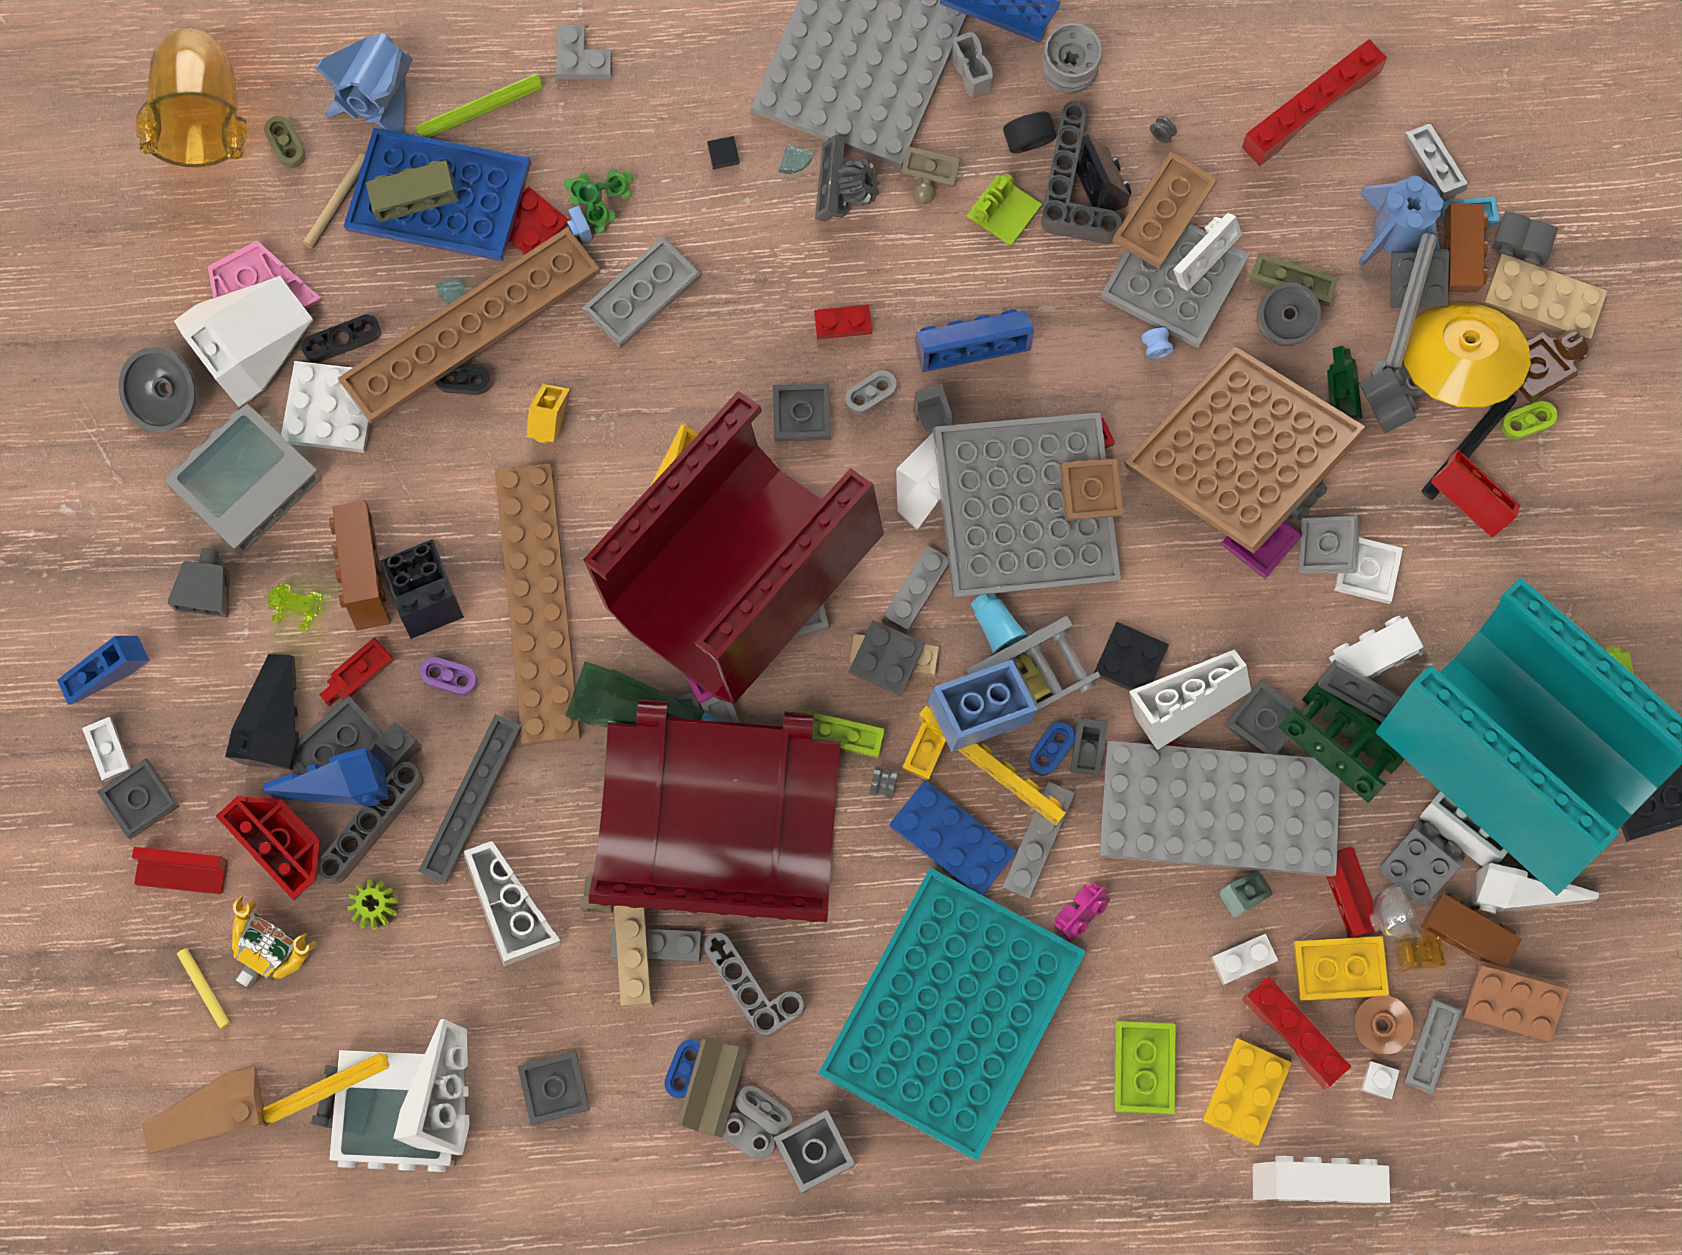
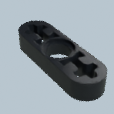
[301,315,381,363]

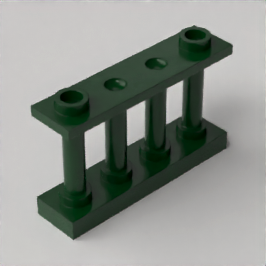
[1278,682,1405,803]

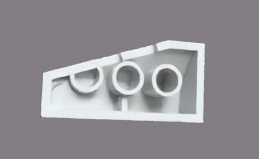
[1470,863,1599,915]
[393,1019,469,1155]

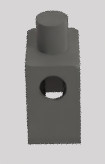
[168,548,229,618]

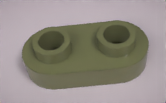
[264,116,305,168]

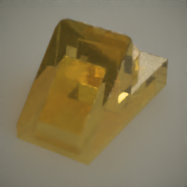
[1394,936,1446,973]

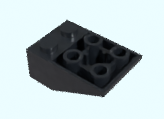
[380,539,464,639]

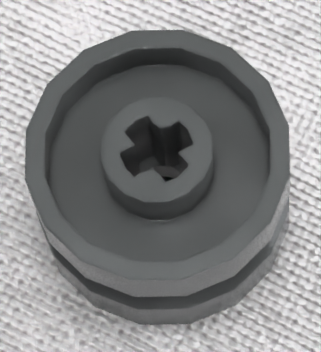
[1257,283,1321,346]

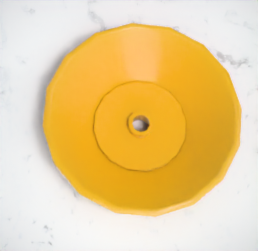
[1403,302,1531,408]

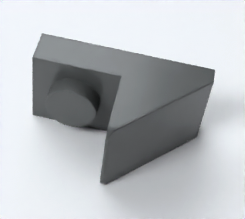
[1070,718,1108,776]

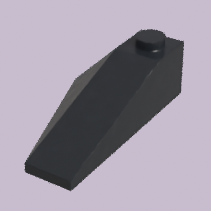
[225,654,299,770]

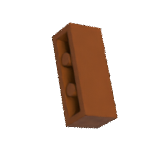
[1444,204,1488,292]
[1421,893,1522,968]

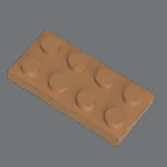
[1112,151,1217,269]

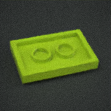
[1114,1021,1176,1115]

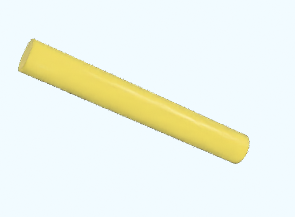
[177,948,231,1029]

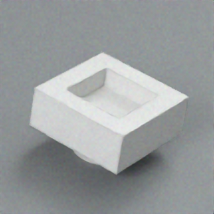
[1361,1061,1399,1100]

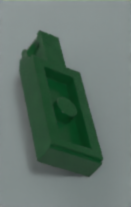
[1327,346,1362,420]

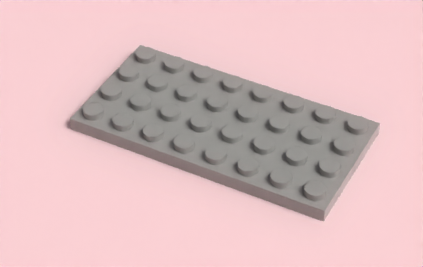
[1099,741,1340,877]

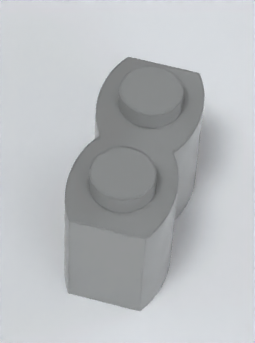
[952,31,992,99]

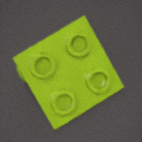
[966,174,1042,246]

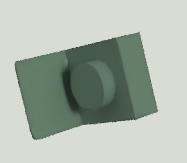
[1219,870,1273,918]

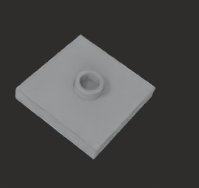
[1298,515,1360,575]

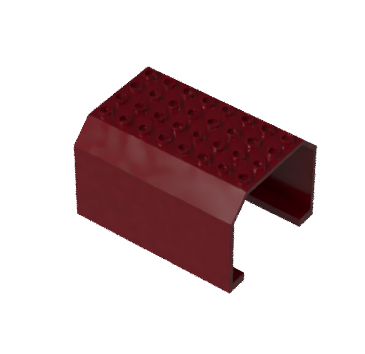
[583,391,884,704]

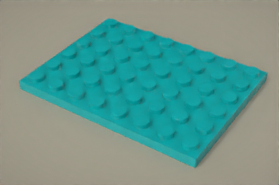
[818,868,1086,1162]

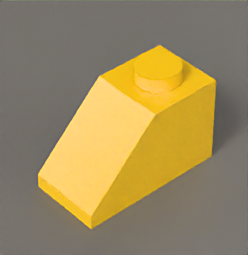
[526,384,570,443]

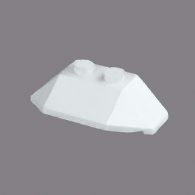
[896,432,942,530]

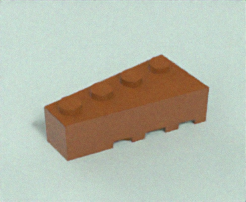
[329,500,390,631]

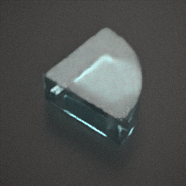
[779,145,813,174]
[435,279,465,304]

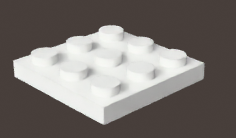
[281,361,370,453]

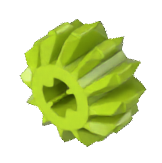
[347,880,399,930]

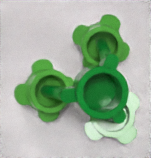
[564,169,633,233]

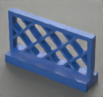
[939,0,1061,43]

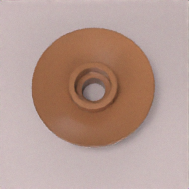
[1354,995,1414,1055]

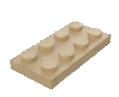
[1483,254,1607,343]

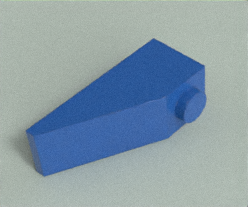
[57,636,150,705]

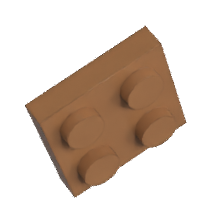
[1059,458,1123,521]

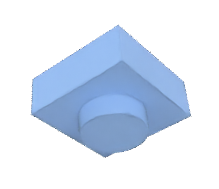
[567,206,592,244]

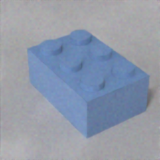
[928,660,1037,752]

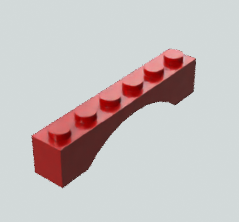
[1242,39,1387,167]

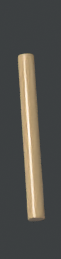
[303,153,365,248]

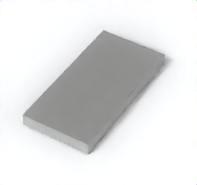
[582,236,701,349]

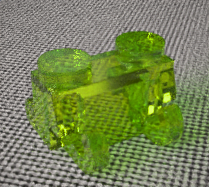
[267,583,324,632]

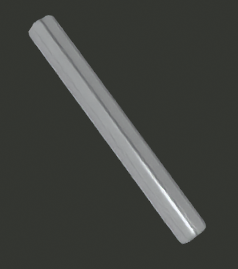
[1386,233,1438,369]

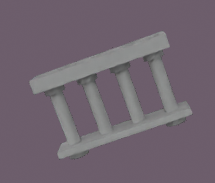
[963,616,1100,734]

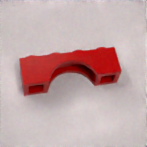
[1242,976,1352,1089]

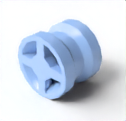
[1141,327,1174,359]

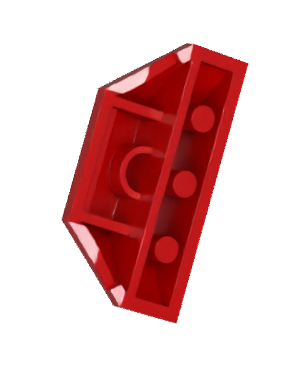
[216,796,321,901]

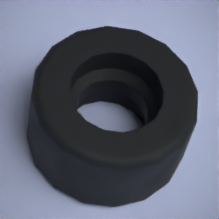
[1003,111,1057,154]

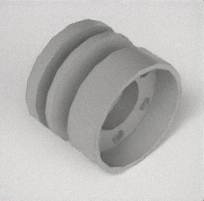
[1042,23,1102,94]

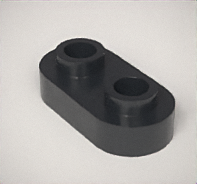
[435,364,491,395]

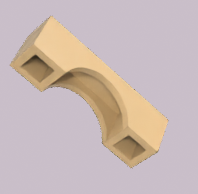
[614,906,653,1009]

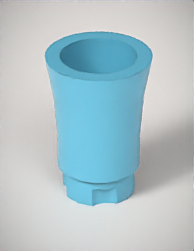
[971,594,1028,655]

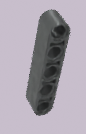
[317,762,423,884]

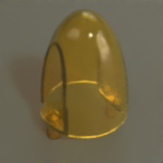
[135,27,247,167]

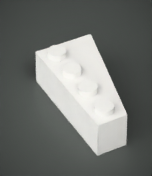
[1129,650,1251,750]
[464,841,560,967]
[1252,1156,1390,1204]

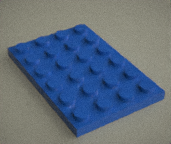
[344,128,532,262]

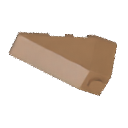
[142,1067,267,1154]

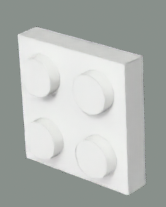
[1334,537,1403,604]

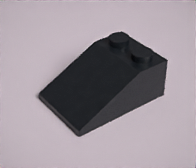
[1076,134,1131,211]

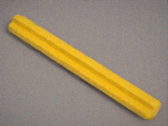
[262,1053,390,1123]

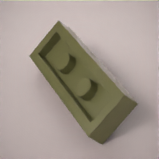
[1250,253,1338,307]

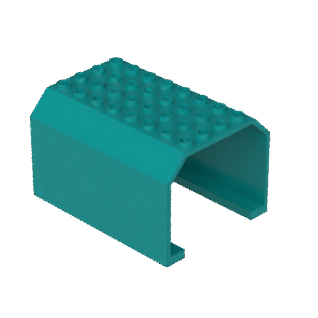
[1375,577,1682,896]

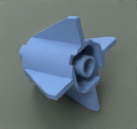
[315,33,412,133]
[1359,176,1443,266]

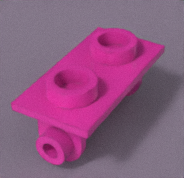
[1053,882,1110,942]

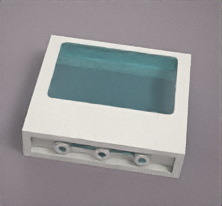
[329,1050,455,1172]

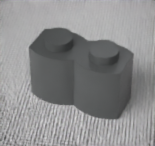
[1492,211,1558,266]
[1359,367,1418,433]

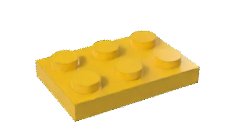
[1293,936,1389,1002]
[1202,1038,1292,1146]

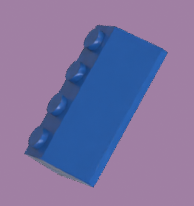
[915,309,1034,373]

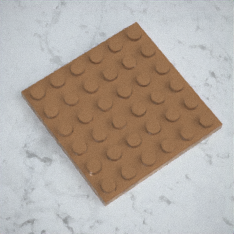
[1124,346,1367,553]

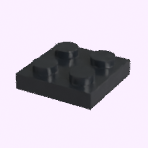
[1094,622,1169,691]

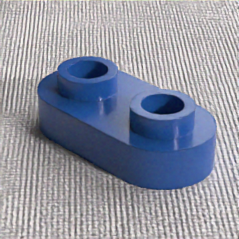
[1029,722,1075,776]
[664,1040,701,1099]

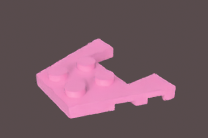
[208,241,322,309]

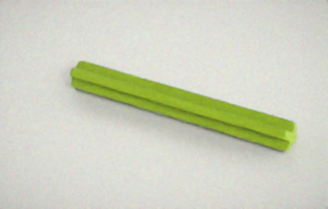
[416,74,543,138]

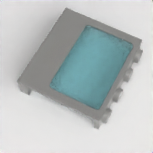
[165,404,322,557]

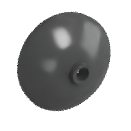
[119,347,197,432]

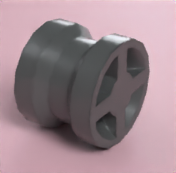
[869,766,898,799]

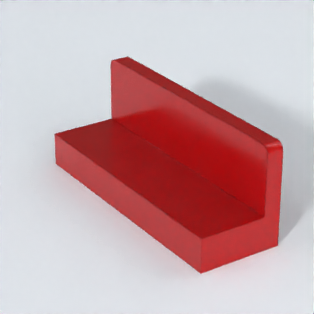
[1431,450,1520,537]
[132,847,228,895]
[1326,847,1383,938]

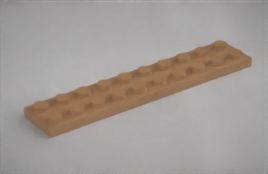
[338,227,600,424]
[495,463,581,746]

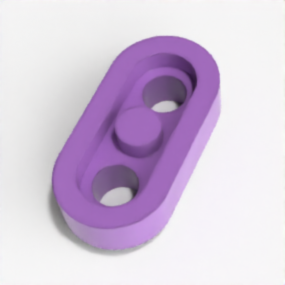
[420,657,477,696]

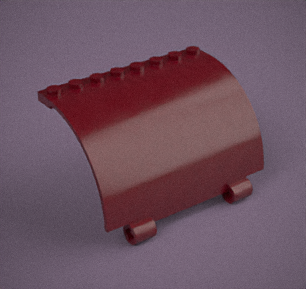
[589,699,841,922]

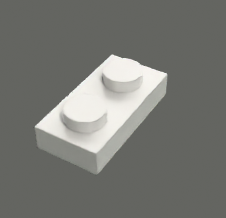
[82,717,131,782]
[1211,934,1278,985]

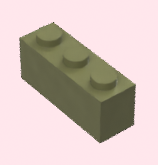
[366,160,459,223]

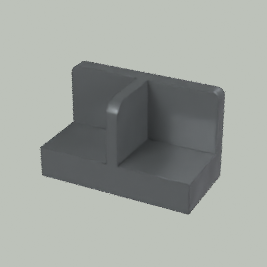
[913,384,952,432]

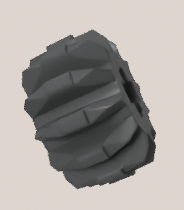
[837,159,880,207]

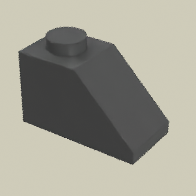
[370,722,422,778]

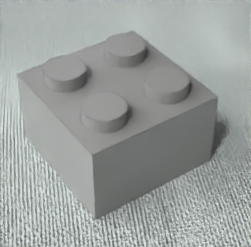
[774,1110,855,1194]

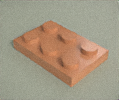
[1462,960,1569,1042]

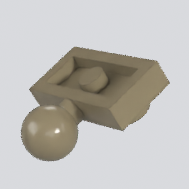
[901,146,961,204]

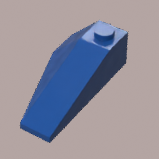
[263,748,389,806]

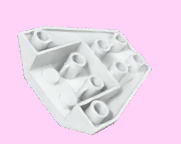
[174,276,314,408]

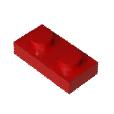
[814,304,872,340]

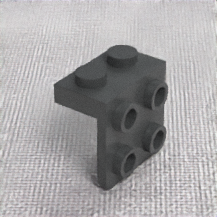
[1380,819,1465,906]

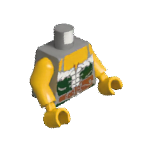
[232,896,317,989]

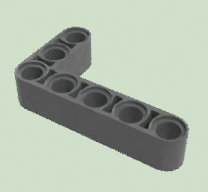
[1041,101,1122,244]

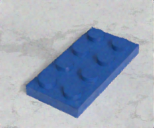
[889,780,1016,895]

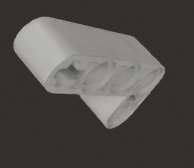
[704,933,804,1037]

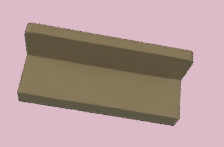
[678,1038,747,1137]

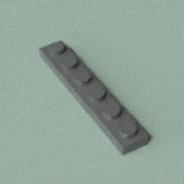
[418,714,522,884]

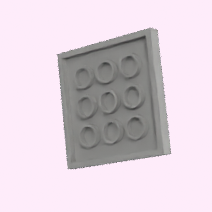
[1100,224,1250,348]

